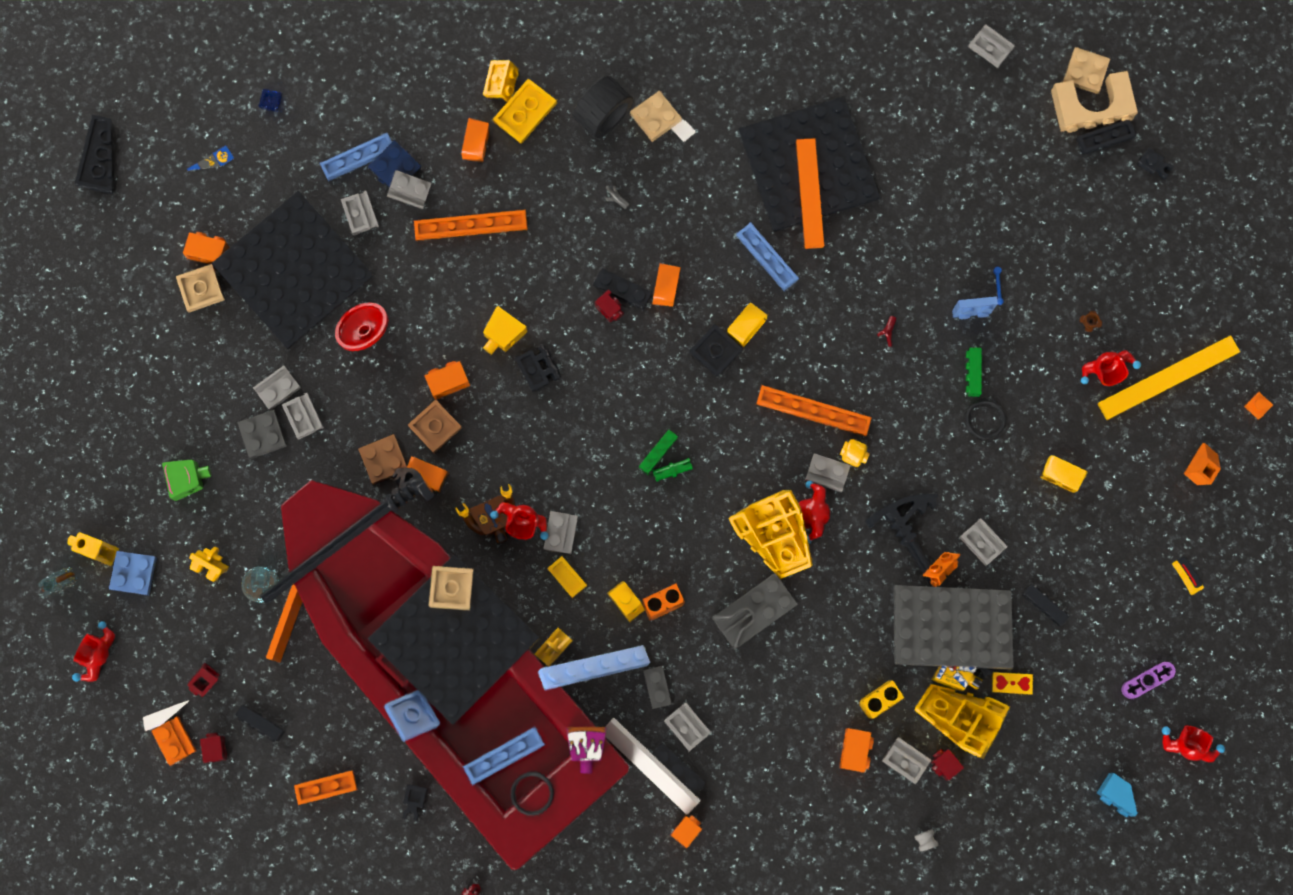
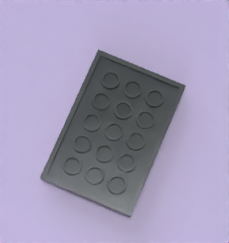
[894,585,1013,670]

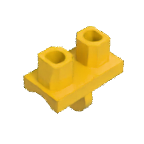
[189,547,229,582]
[535,628,573,667]

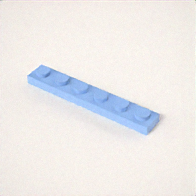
[538,645,650,690]

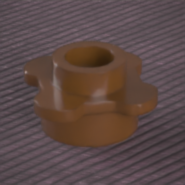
[1080,311,1102,332]

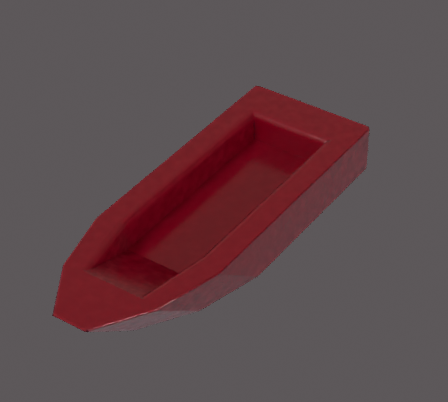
[280,480,630,870]

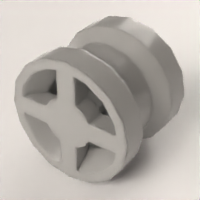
[914,830,939,852]

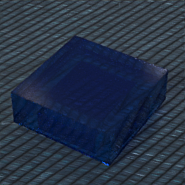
[259,89,282,112]

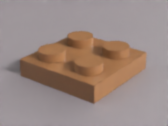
[408,400,462,453]
[358,434,407,485]

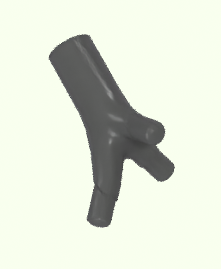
[605,185,630,209]

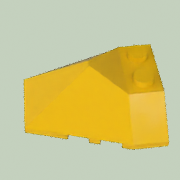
[728,490,813,579]
[915,684,1010,759]

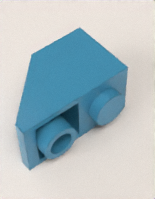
[1097,773,1137,817]

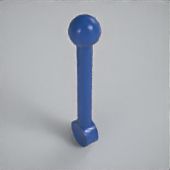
[993,267,1004,305]

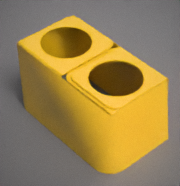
[727,302,767,347]
[1040,455,1088,493]
[859,680,904,719]

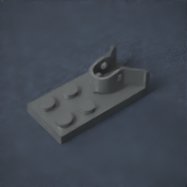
[712,573,798,650]

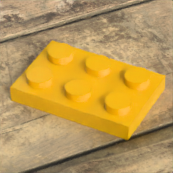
[493,79,557,144]

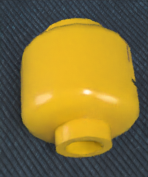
[840,439,870,467]

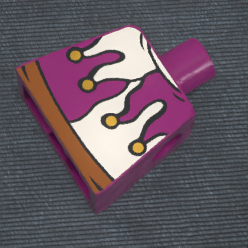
[567,727,606,773]

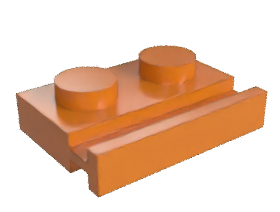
[152,717,196,766]

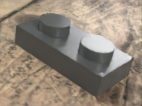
[643,666,672,709]

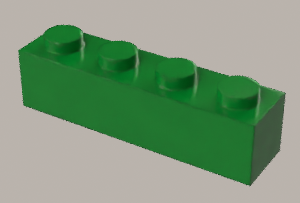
[966,347,982,397]
[639,430,678,475]

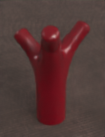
[877,316,897,347]

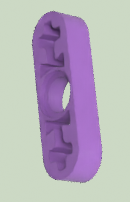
[1122,662,1175,699]

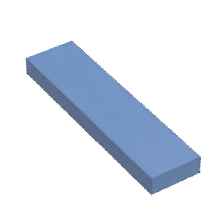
[320,133,392,181]
[736,223,799,291]
[463,727,545,785]

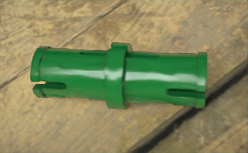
[652,458,693,482]

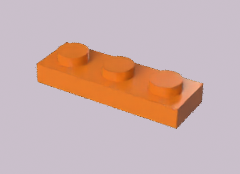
[294,770,358,805]

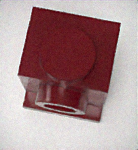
[595,290,624,323]
[187,663,220,697]

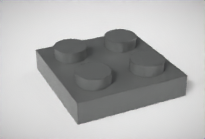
[237,410,287,459]

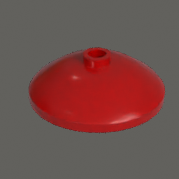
[335,303,388,351]

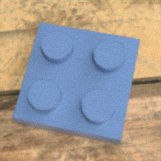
[952,296,998,319]
[109,551,157,595]
[384,690,440,742]

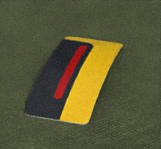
[1172,557,1204,595]

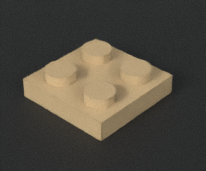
[1063,47,1110,94]
[630,91,682,142]
[176,264,225,312]
[429,566,473,610]

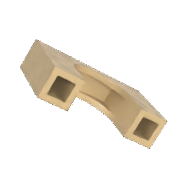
[1051,71,1138,132]

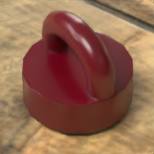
[461,884,481,895]

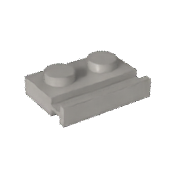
[968,24,1015,68]
[387,170,431,209]
[341,191,379,235]
[253,365,301,411]
[282,393,324,440]
[805,453,851,493]
[543,511,578,554]
[959,518,1007,566]
[664,702,711,751]
[882,737,931,784]

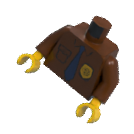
[455,484,516,544]

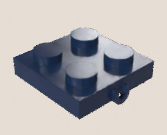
[368,140,421,187]

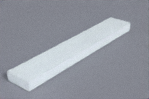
[605,718,700,815]

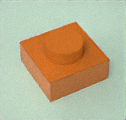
[1244,392,1273,419]

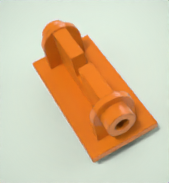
[923,552,960,587]

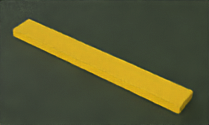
[1098,336,1240,420]

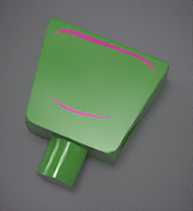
[162,460,212,501]

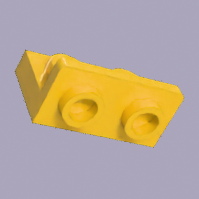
[483,61,519,102]

